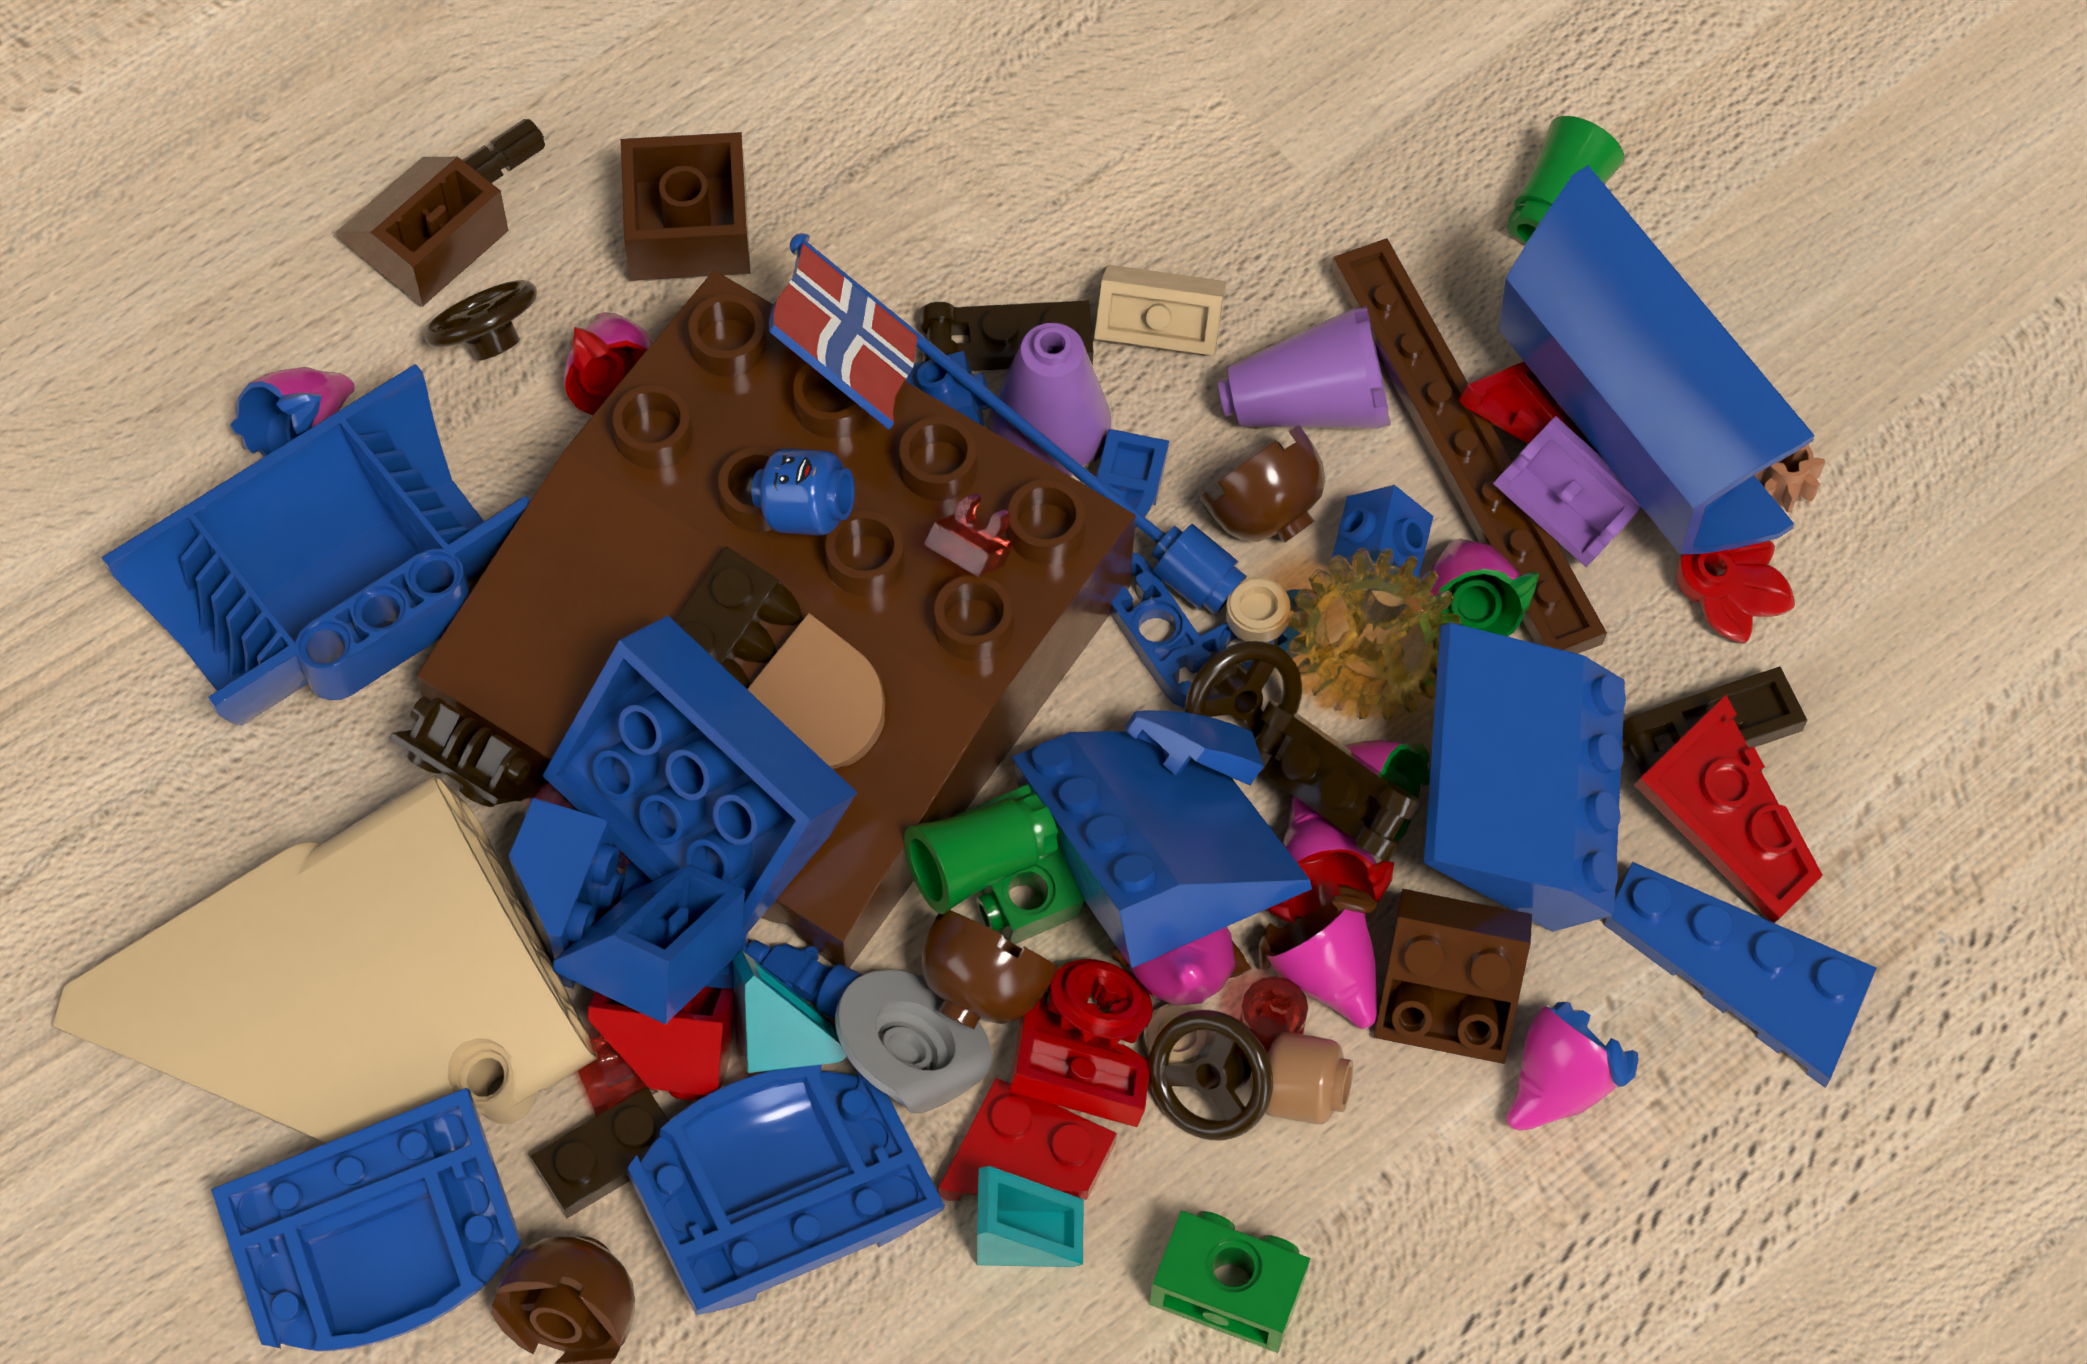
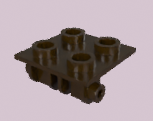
[390,696,553,807]

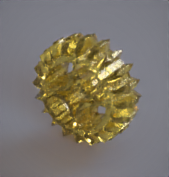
[1288,548,1461,720]

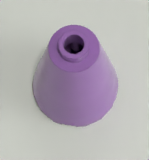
[1218,306,1391,429]
[989,323,1111,476]

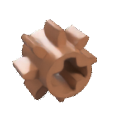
[1755,444,1825,512]

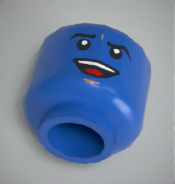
[752,448,855,535]

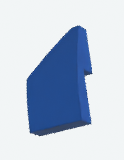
[1125,710,1264,786]

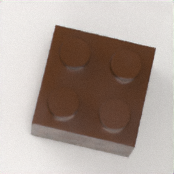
[620,132,751,280]

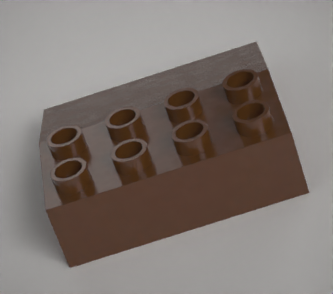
[416,270,1136,968]

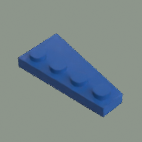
[1604,862,1877,1088]

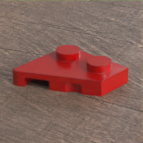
[1008,992,1149,1127]
[938,1077,1117,1201]

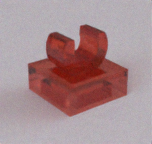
[924,493,1014,577]
[577,1036,658,1117]

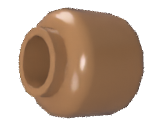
[1251,1032,1353,1124]

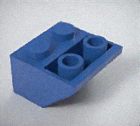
[509,798,625,989]
[553,865,745,1024]

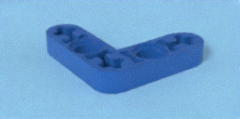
[1110,552,1326,708]

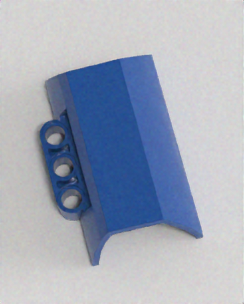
[1499,165,1815,554]
[101,364,530,726]

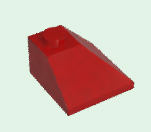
[588,987,735,1100]

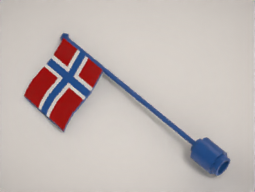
[769,233,1247,615]

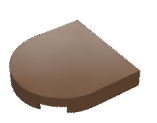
[747,613,885,769]

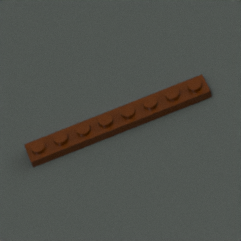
[1331,238,1607,654]

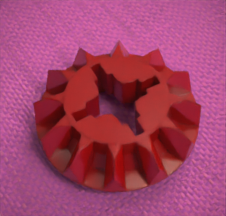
[1048,959,1153,1049]

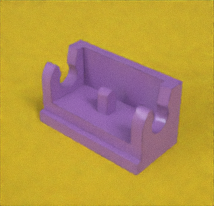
[1493,416,1642,568]

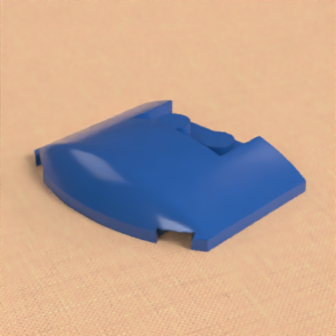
[627,1064,945,1315]
[211,1088,523,1352]

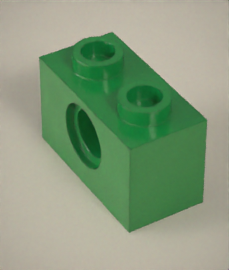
[1150,1210,1311,1353]

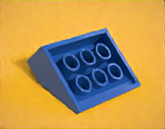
[543,616,857,939]
[1424,623,1626,932]
[1012,731,1312,968]

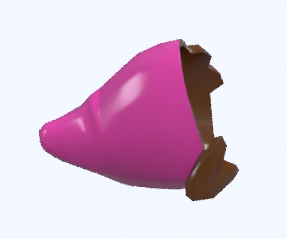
[1258,884,1378,1029]
[1110,927,1252,1006]

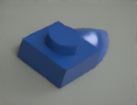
[1097,429,1169,528]

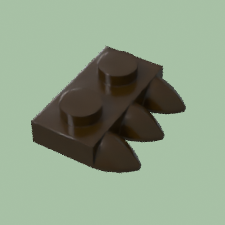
[675,546,803,689]

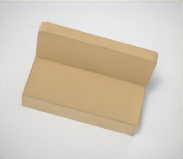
[1094,265,1226,356]

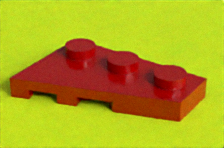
[1634,695,1823,923]

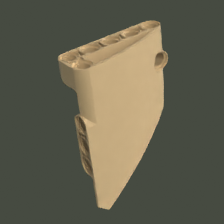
[53,774,598,1144]

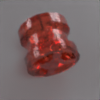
[1239,976,1309,1051]

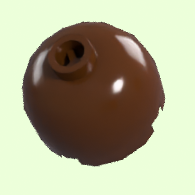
[1198,425,1326,543]
[921,910,1058,1030]
[492,1236,635,1364]

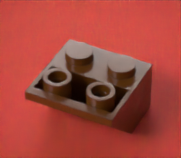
[337,156,509,307]
[1374,888,1532,1064]

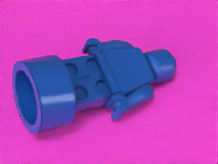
[746,940,864,1019]

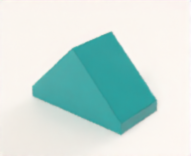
[733,950,847,1073]
[977,1166,1084,1267]

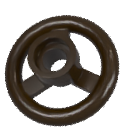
[424,280,537,360]
[1185,641,1302,739]
[1148,1010,1273,1141]

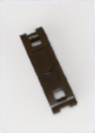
[1255,700,1421,861]

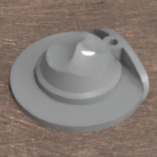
[835,970,993,1113]

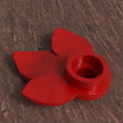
[1676,541,1795,644]

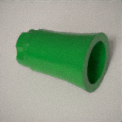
[1507,116,1625,245]
[904,793,1058,914]

